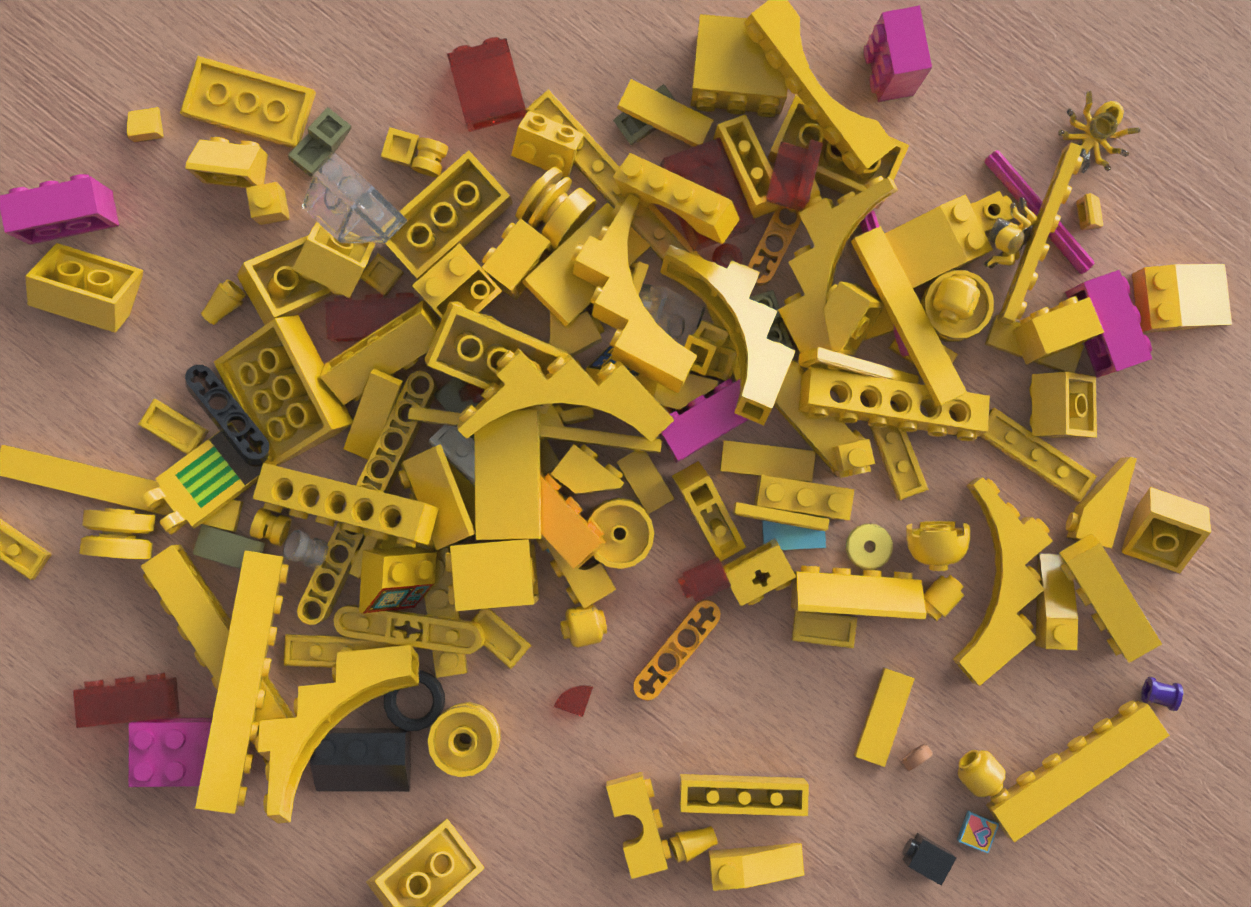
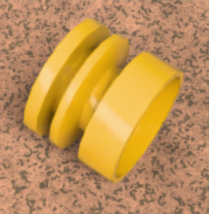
[515,167,597,250]

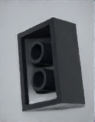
[310,728,411,792]

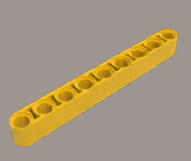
[297,371,438,625]

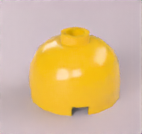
[906,521,970,571]

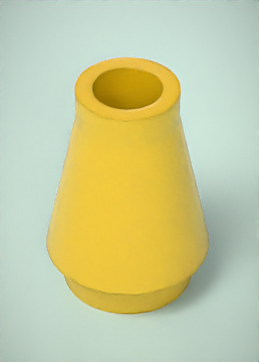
[201,279,246,325]
[669,826,718,863]

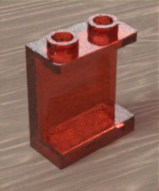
[447,37,527,132]

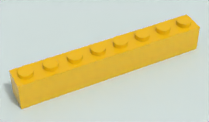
[141,545,295,764]
[195,551,289,814]

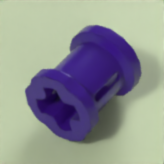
[1141,677,1183,711]

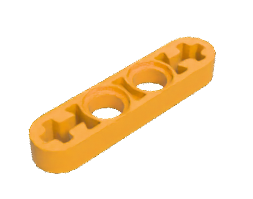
[748,174,806,286]
[633,600,721,701]

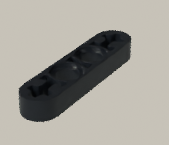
[185,365,269,465]

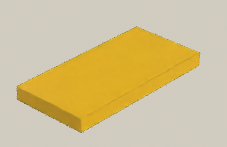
[180,56,316,148]
[522,202,650,327]
[474,409,541,540]

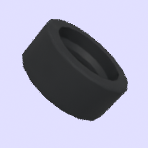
[384,670,445,731]

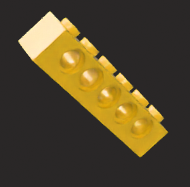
[799,367,990,441]
[253,463,439,548]

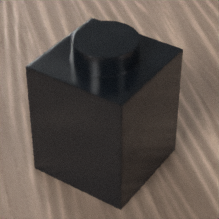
[903,833,957,886]

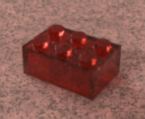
[659,137,755,252]

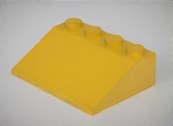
[214,315,353,466]

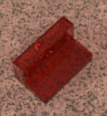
[766,139,823,211]

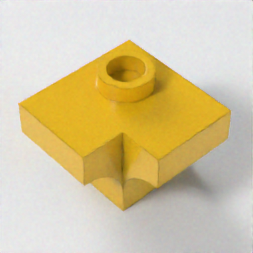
[684,320,738,381]

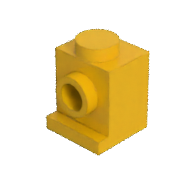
[971,191,1014,234]
[833,439,875,478]

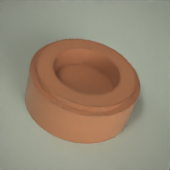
[901,744,934,771]

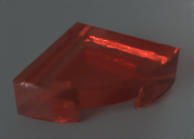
[554,685,593,717]

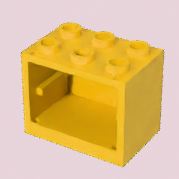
[690,14,788,117]
[445,539,539,611]

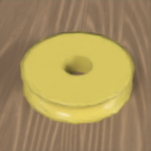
[846,524,893,570]

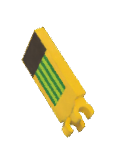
[141,422,263,535]

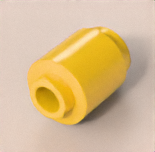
[924,575,965,621]

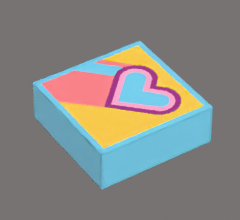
[957,811,999,853]

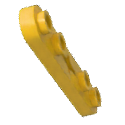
[333,605,485,654]

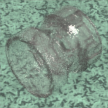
[283,530,328,570]

